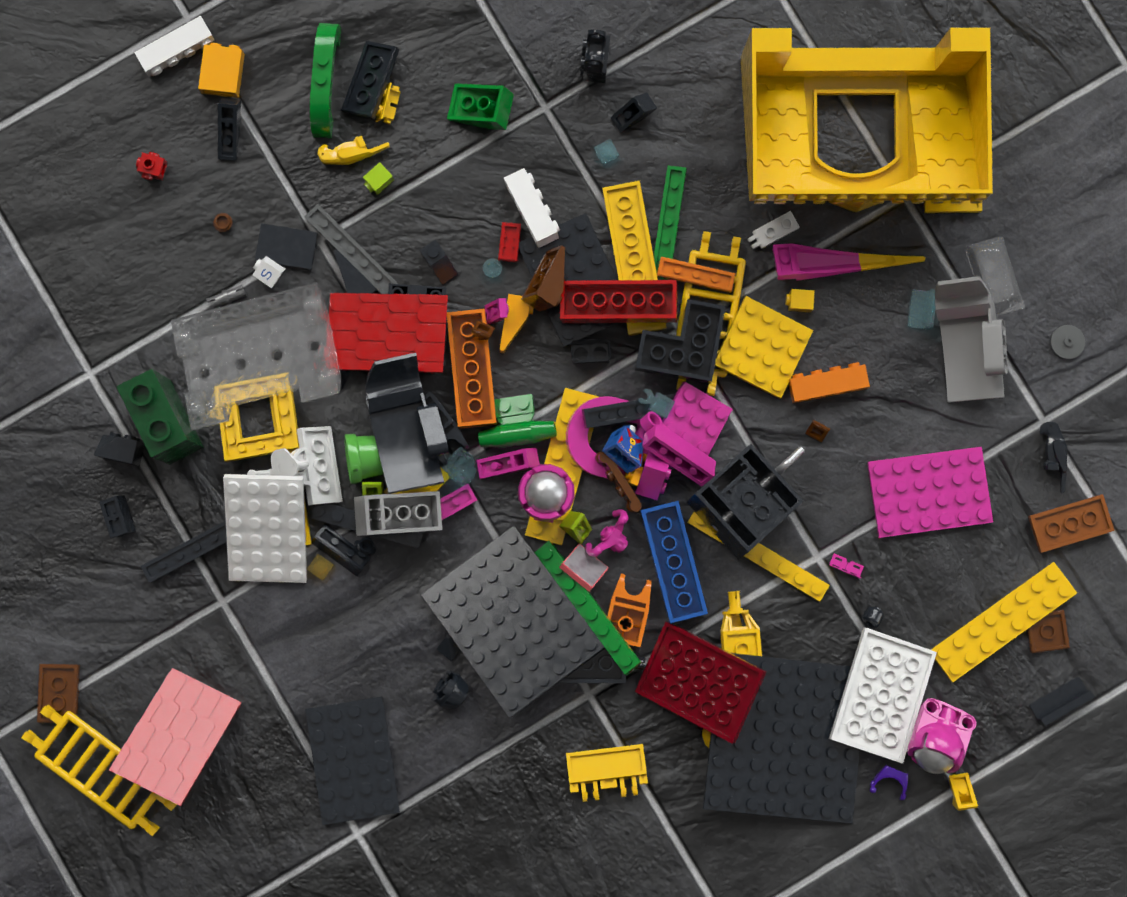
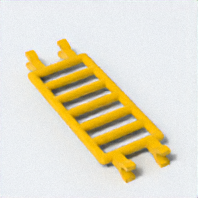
[676,231,746,396]
[21,704,177,836]

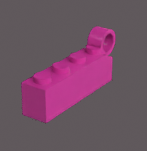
[640,411,716,487]

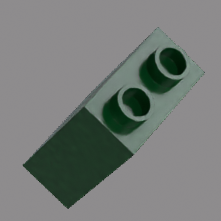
[116,369,204,465]

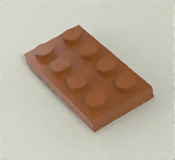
[1028,494,1115,553]

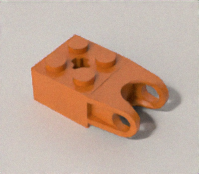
[607,573,651,647]

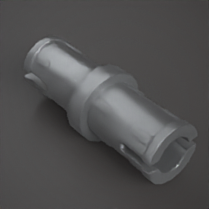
[206,285,246,310]

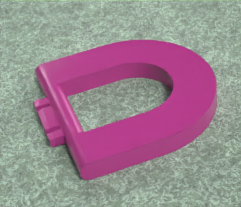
[566,396,648,479]

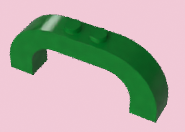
[310,23,341,138]

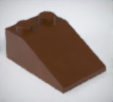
[521,245,565,311]

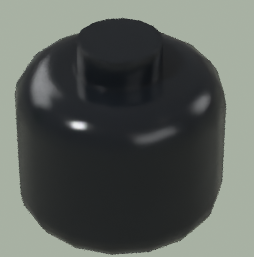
[862,606,884,628]

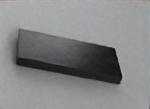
[341,41,400,119]

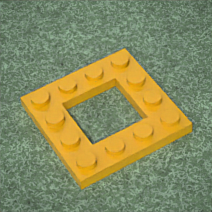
[215,373,299,462]

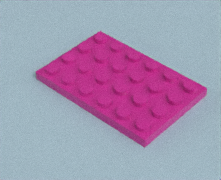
[867,447,993,538]

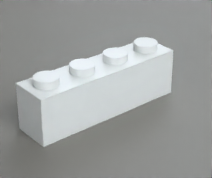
[134,16,215,77]
[504,168,560,248]

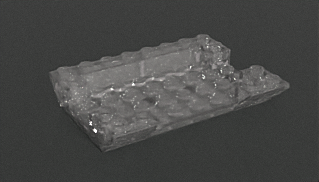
[171,282,341,431]

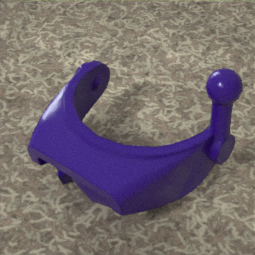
[870,765,908,801]

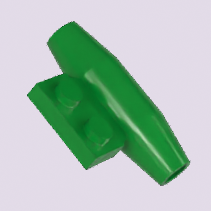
[478,394,557,448]

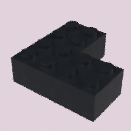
[635,299,726,384]

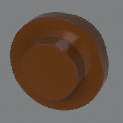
[213,213,233,232]

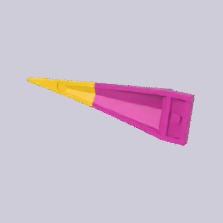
[773,243,926,281]

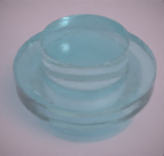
[483,259,502,278]

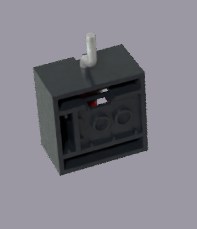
[686,444,805,560]

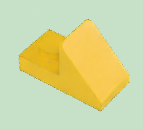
[948,773,978,811]

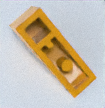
[500,294,534,353]

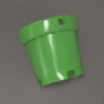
[344,434,384,484]

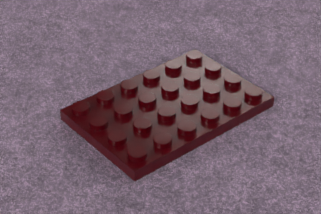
[635,621,767,744]

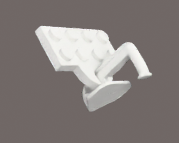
[247,426,343,505]

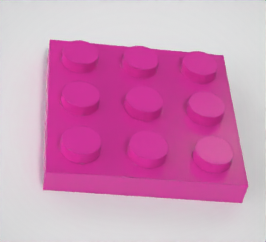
[662,381,732,455]

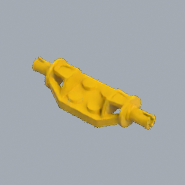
[720,591,762,656]

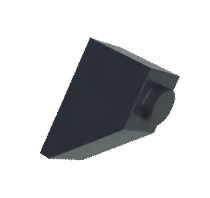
[611,93,657,133]
[420,239,458,285]

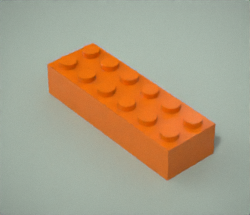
[447,309,497,429]

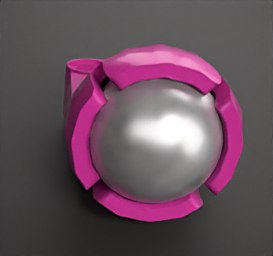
[518,464,575,523]
[907,698,976,774]

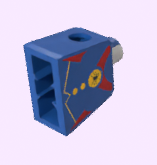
[602,425,643,473]

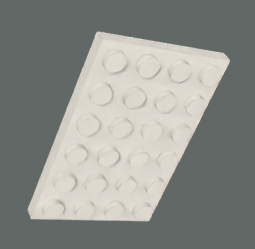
[223,474,307,583]
[829,627,937,763]

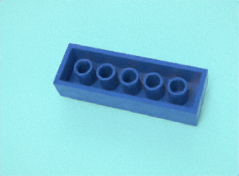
[640,501,708,623]

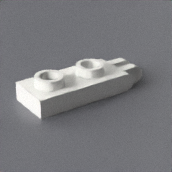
[748,211,800,249]

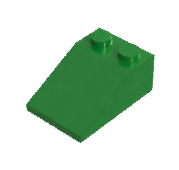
[447,84,514,130]

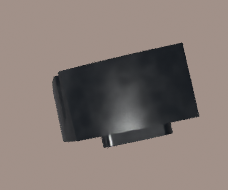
[365,352,449,494]

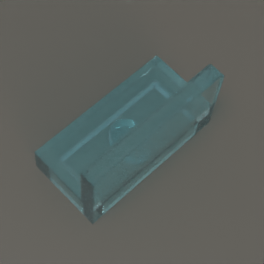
[907,289,936,330]

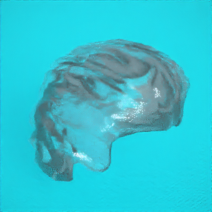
[446,447,477,485]

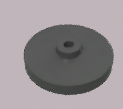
[1050,325,1085,359]

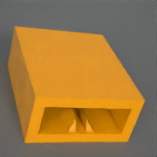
[198,43,245,98]

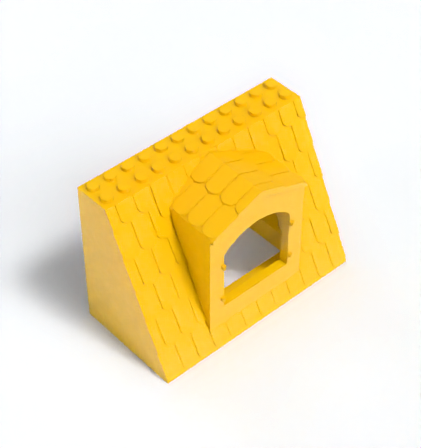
[741,28,993,212]

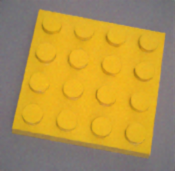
[715,296,813,399]

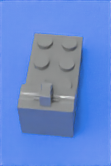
[354,491,442,536]

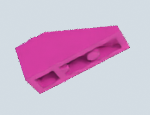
[476,448,540,479]

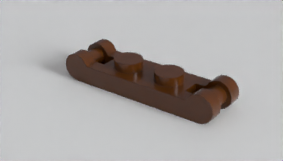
[595,452,642,512]

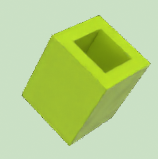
[363,162,394,195]

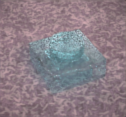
[594,139,619,165]

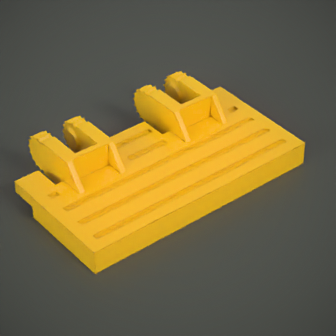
[566,744,648,802]

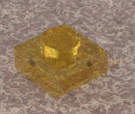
[307,554,334,580]

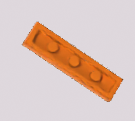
[657,256,736,293]

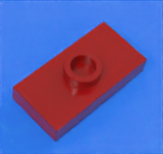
[498,222,521,262]

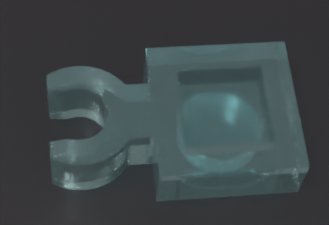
[638,389,675,419]

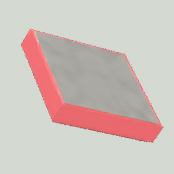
[559,544,609,592]

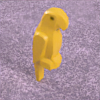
[318,136,390,165]

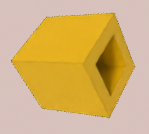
[785,289,814,312]

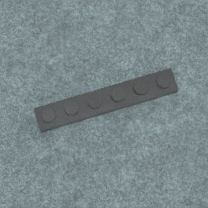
[304,204,398,294]

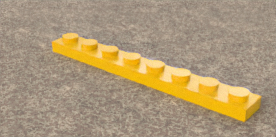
[687,512,830,602]

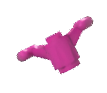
[585,509,629,557]

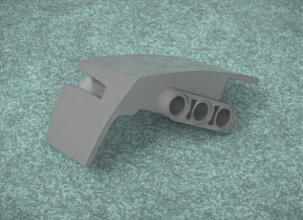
[935,276,1008,402]

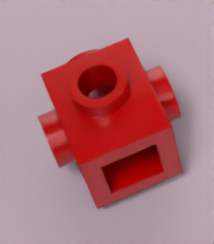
[136,152,168,181]

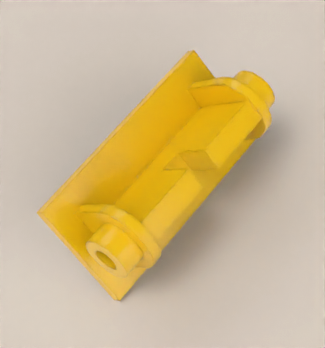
[376,83,401,124]

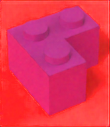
[635,451,672,500]

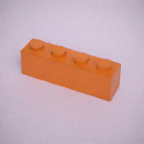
[788,362,870,403]

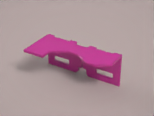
[829,553,864,579]

